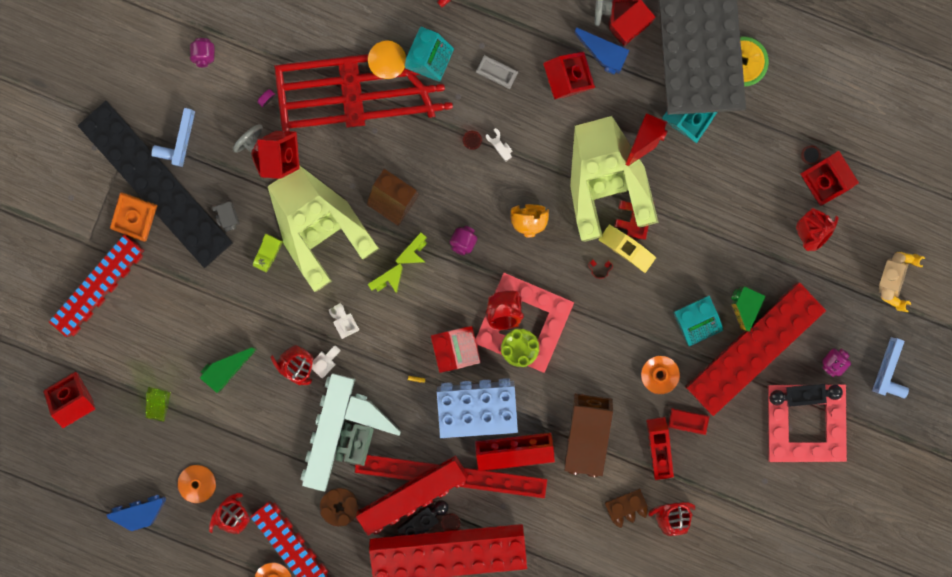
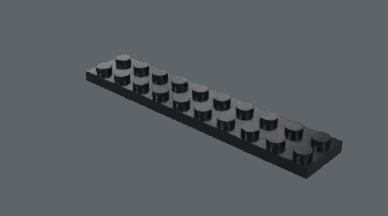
[78,101,233,268]

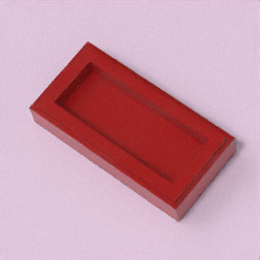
[668,408,710,435]

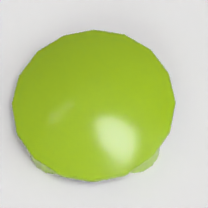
[501,329,539,367]

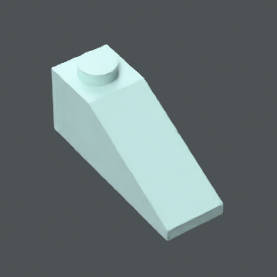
[344,393,401,436]

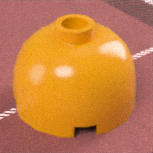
[510,204,549,237]

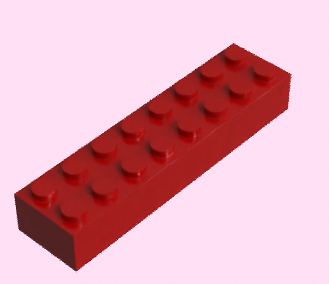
[685,282,826,416]
[369,524,527,577]

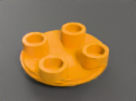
[368,41,406,79]

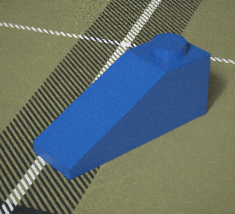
[574,27,629,75]

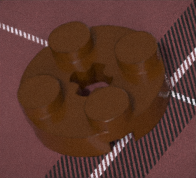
[320,488,359,527]

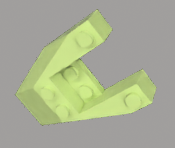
[570,116,659,242]
[268,165,379,292]

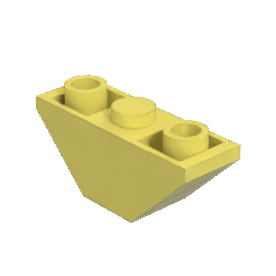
[598,224,656,273]

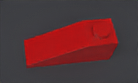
[625,113,668,166]
[646,417,674,480]

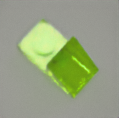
[145,387,170,422]

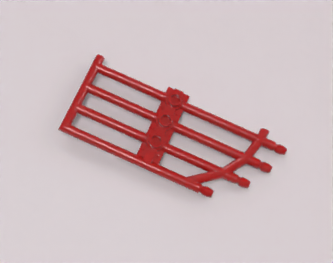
[274,51,453,131]

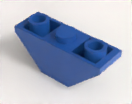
[107,495,166,531]

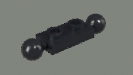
[769,384,843,407]
[390,500,449,537]

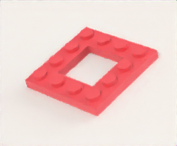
[476,273,574,373]
[768,384,847,462]

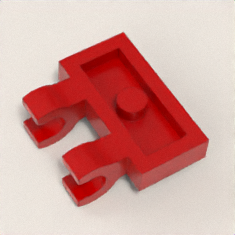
[614,201,649,240]

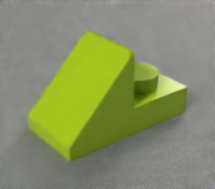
[396,233,427,264]
[368,264,403,293]

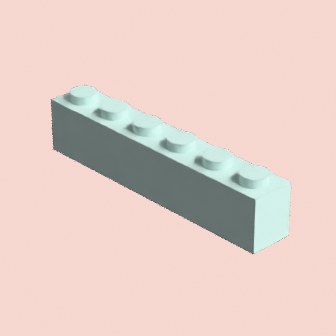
[300,373,355,492]

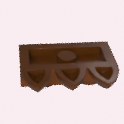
[605,488,648,528]

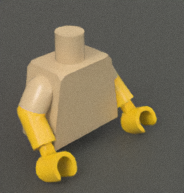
[879,252,925,312]

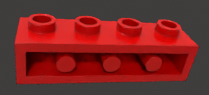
[475,433,555,471]

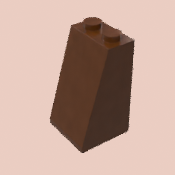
[367,169,420,226]
[564,393,613,477]

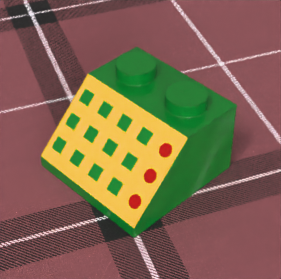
[731,286,765,332]

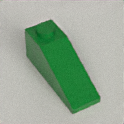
[200,347,257,393]

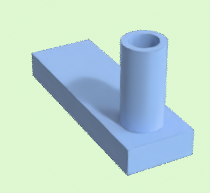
[152,108,195,167]
[872,337,909,398]

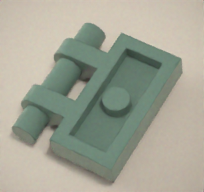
[335,423,374,466]

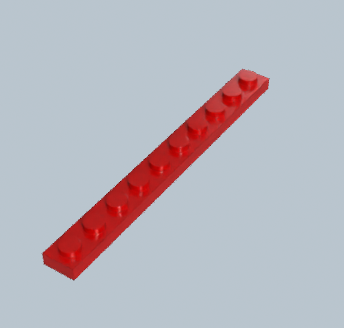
[355,454,547,498]

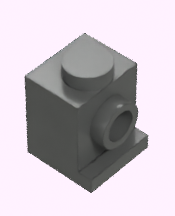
[212,202,240,232]

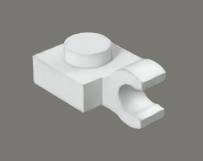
[486,128,513,162]
[329,303,359,339]
[312,345,341,379]

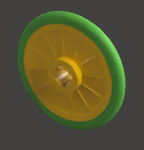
[740,37,769,87]

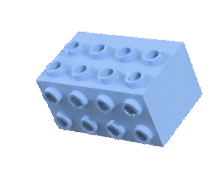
[437,378,518,438]

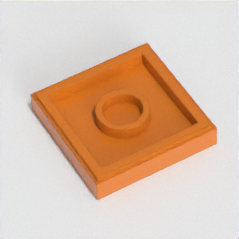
[110,192,157,242]

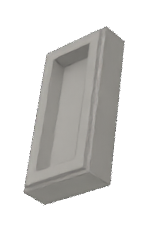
[476,55,518,89]

